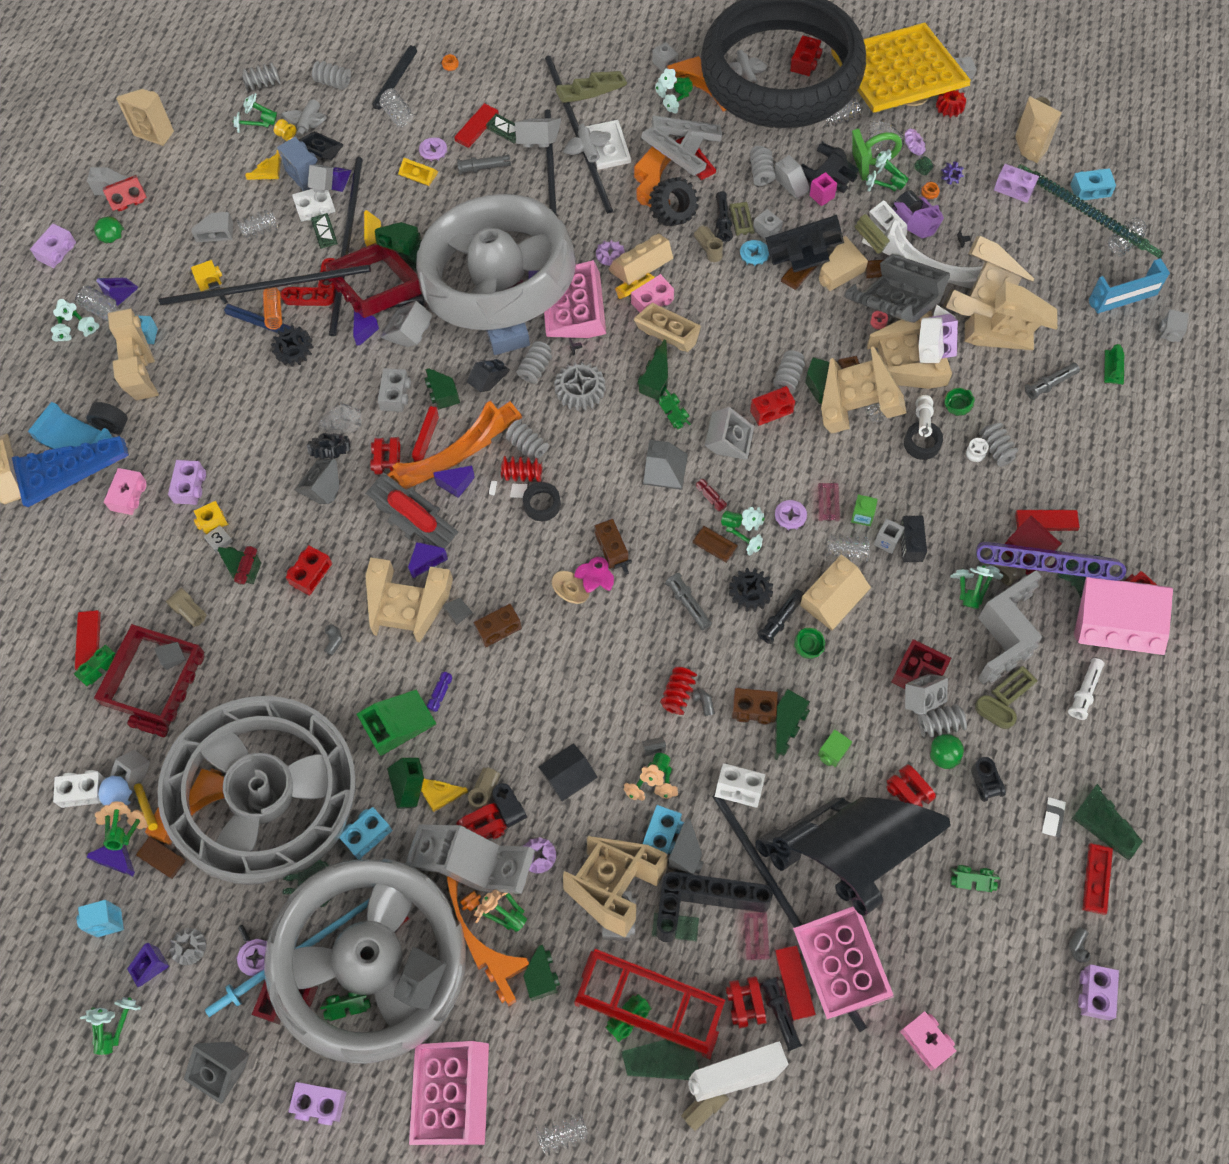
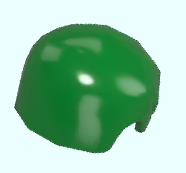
[94,216,124,244]
[944,388,975,416]
[794,628,825,659]
[930,734,964,769]

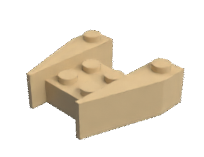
[942,236,1034,318]
[965,282,1058,350]
[108,309,159,400]
[867,311,952,389]
[821,346,906,433]
[366,558,453,642]
[563,836,668,937]

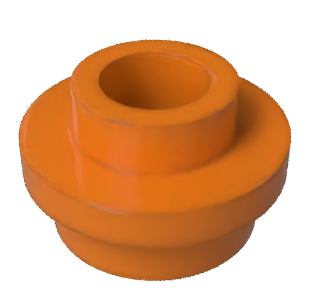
[442,54,459,71]
[921,182,940,199]
[460,891,481,911]

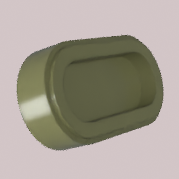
[975,695,1017,729]

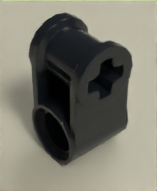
[971,757,1006,802]
[493,783,527,828]

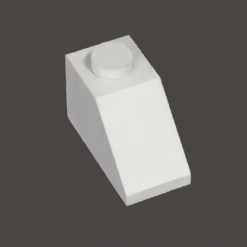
[919,317,944,363]

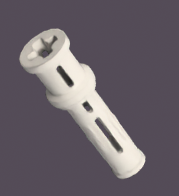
[916,395,934,437]
[1068,658,1105,720]

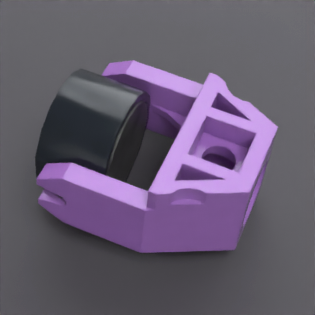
[892,190,944,238]

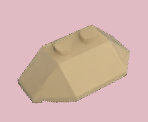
[0,434,21,504]

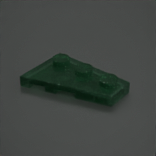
[1072,784,1143,860]
[621,1033,699,1080]

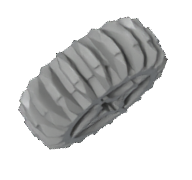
[554,361,606,411]

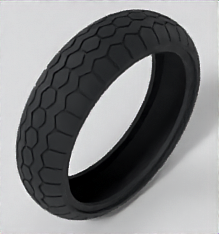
[701,0,866,128]

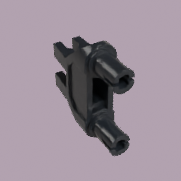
[801,141,859,193]

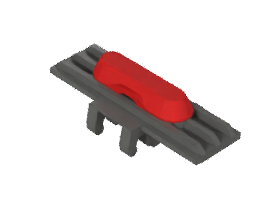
[365,472,458,549]

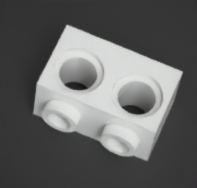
[292,188,335,222]
[869,200,907,236]
[715,763,766,808]
[53,770,105,808]

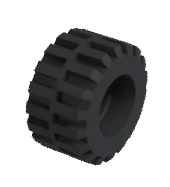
[648,177,699,226]

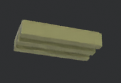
[729,202,754,236]
[855,214,890,254]
[991,666,1038,706]

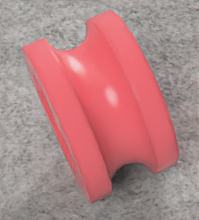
[870,311,888,329]

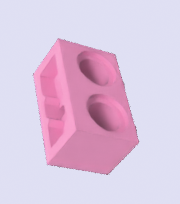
[631,274,674,313]

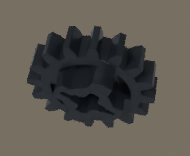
[271,325,314,367]
[307,433,351,459]
[729,568,773,612]

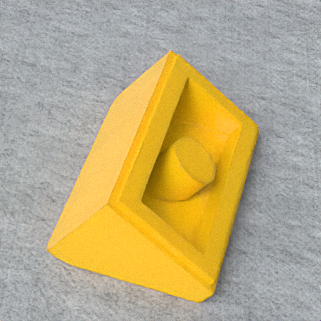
[398,158,438,186]
[364,210,381,247]
[615,273,655,299]

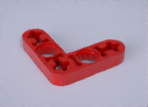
[280,258,336,306]

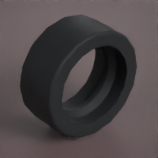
[86,402,128,434]
[904,422,943,460]
[522,482,561,522]

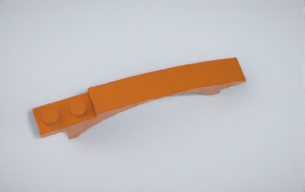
[387,400,522,490]
[447,876,529,1006]

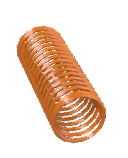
[263,287,282,329]

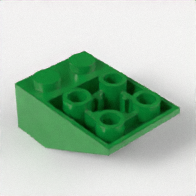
[357,689,437,757]

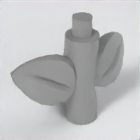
[729,50,767,84]
[281,99,327,137]
[563,124,611,162]

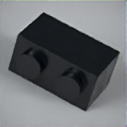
[900,515,927,562]

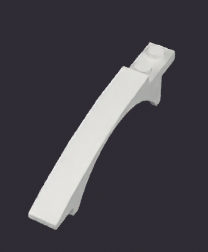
[862,220,983,289]

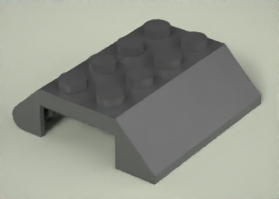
[845,254,950,323]

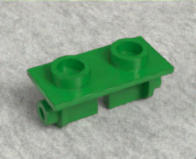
[1104,344,1124,385]
[659,389,691,429]
[74,645,116,687]
[950,865,1000,893]
[320,991,371,1021]
[605,994,652,1042]

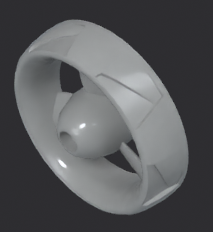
[416,194,576,330]
[157,696,356,885]
[264,859,467,1064]

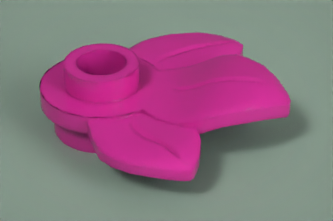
[574,557,614,593]

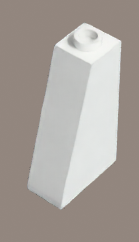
[689,1041,789,1102]

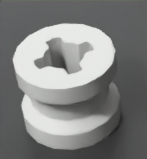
[966,438,989,462]

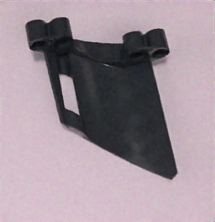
[755,797,951,916]

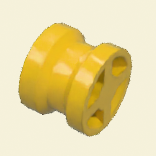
[274,119,296,141]

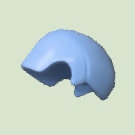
[98,776,132,806]

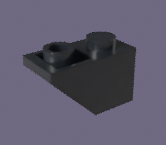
[467,359,510,392]

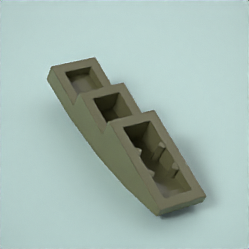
[555,71,627,103]

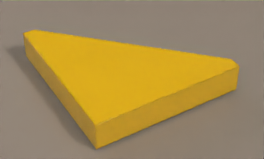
[245,150,281,180]
[421,779,468,812]

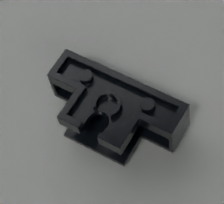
[765,215,844,272]

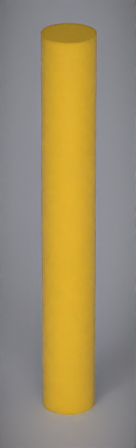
[133,783,158,831]

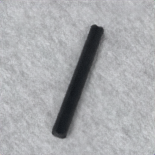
[372,45,417,110]

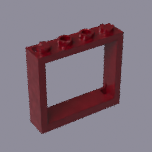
[326,243,422,318]
[94,624,205,727]

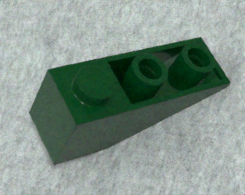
[637,339,668,401]
[774,689,811,760]

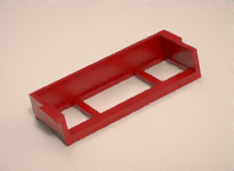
[574,949,726,1060]

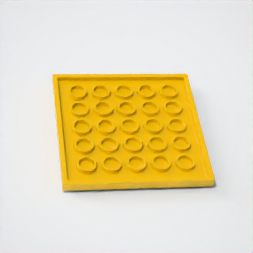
[831,23,971,113]

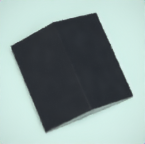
[298,131,343,160]
[538,743,598,802]

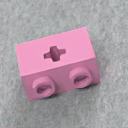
[104,468,146,515]
[900,1011,956,1071]

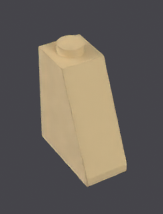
[819,236,868,291]

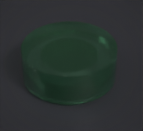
[914,156,933,175]

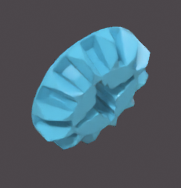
[740,240,769,266]

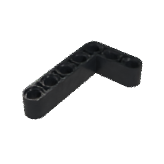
[656,872,773,942]

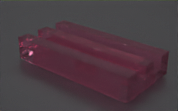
[818,483,840,521]
[744,913,770,961]

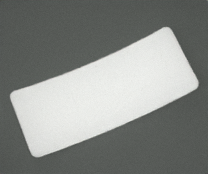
[489,481,528,498]

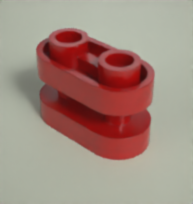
[370,437,401,475]
[886,764,936,807]
[456,803,507,839]
[725,976,767,1029]

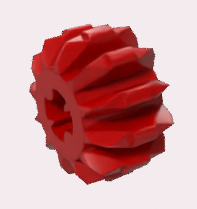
[936,89,967,118]

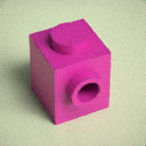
[809,172,837,206]

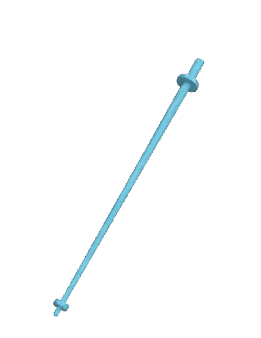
[205,898,370,1017]

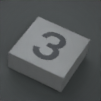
[204,525,233,553]

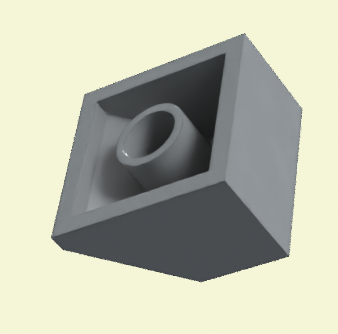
[515,118,561,147]
[381,301,433,347]
[705,407,754,460]

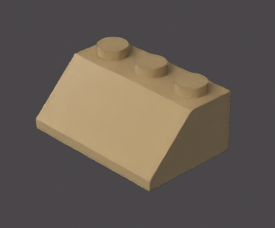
[116,89,174,146]
[1015,96,1062,163]
[609,234,674,285]
[634,303,701,352]
[800,554,871,631]

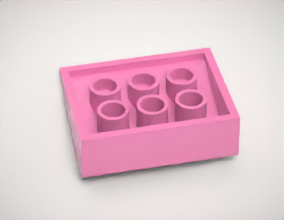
[544,260,606,338]
[1074,577,1173,655]
[793,907,894,1019]
[409,1041,489,1145]

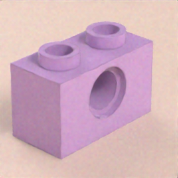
[30,224,76,268]

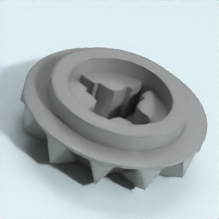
[169,928,206,965]

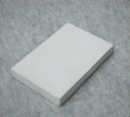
[585,120,631,170]

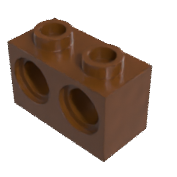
[594,519,628,569]
[473,603,522,648]
[732,688,778,725]

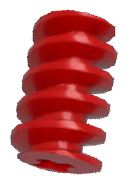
[501,456,543,483]
[660,667,697,715]

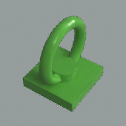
[852,129,902,180]

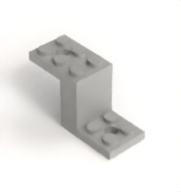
[978,570,1042,685]
[405,824,535,894]

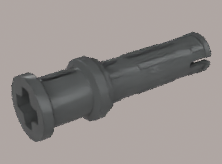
[457,154,511,175]
[1025,362,1080,400]
[665,573,712,631]

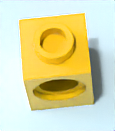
[191,260,222,291]
[193,501,228,535]

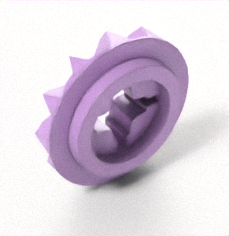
[905,128,926,156]
[419,138,447,162]
[596,239,625,266]
[775,500,807,530]
[523,837,556,873]
[236,938,267,976]

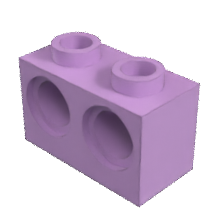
[994,164,1039,203]
[929,314,958,359]
[168,460,206,505]
[1078,965,1119,1020]
[289,1082,346,1126]

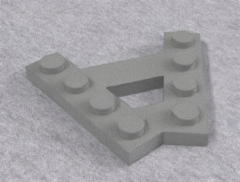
[641,116,722,176]

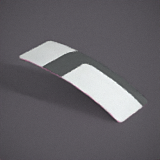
[1042,797,1066,837]

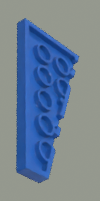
[12,436,129,507]

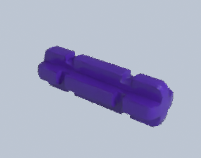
[427,672,452,712]

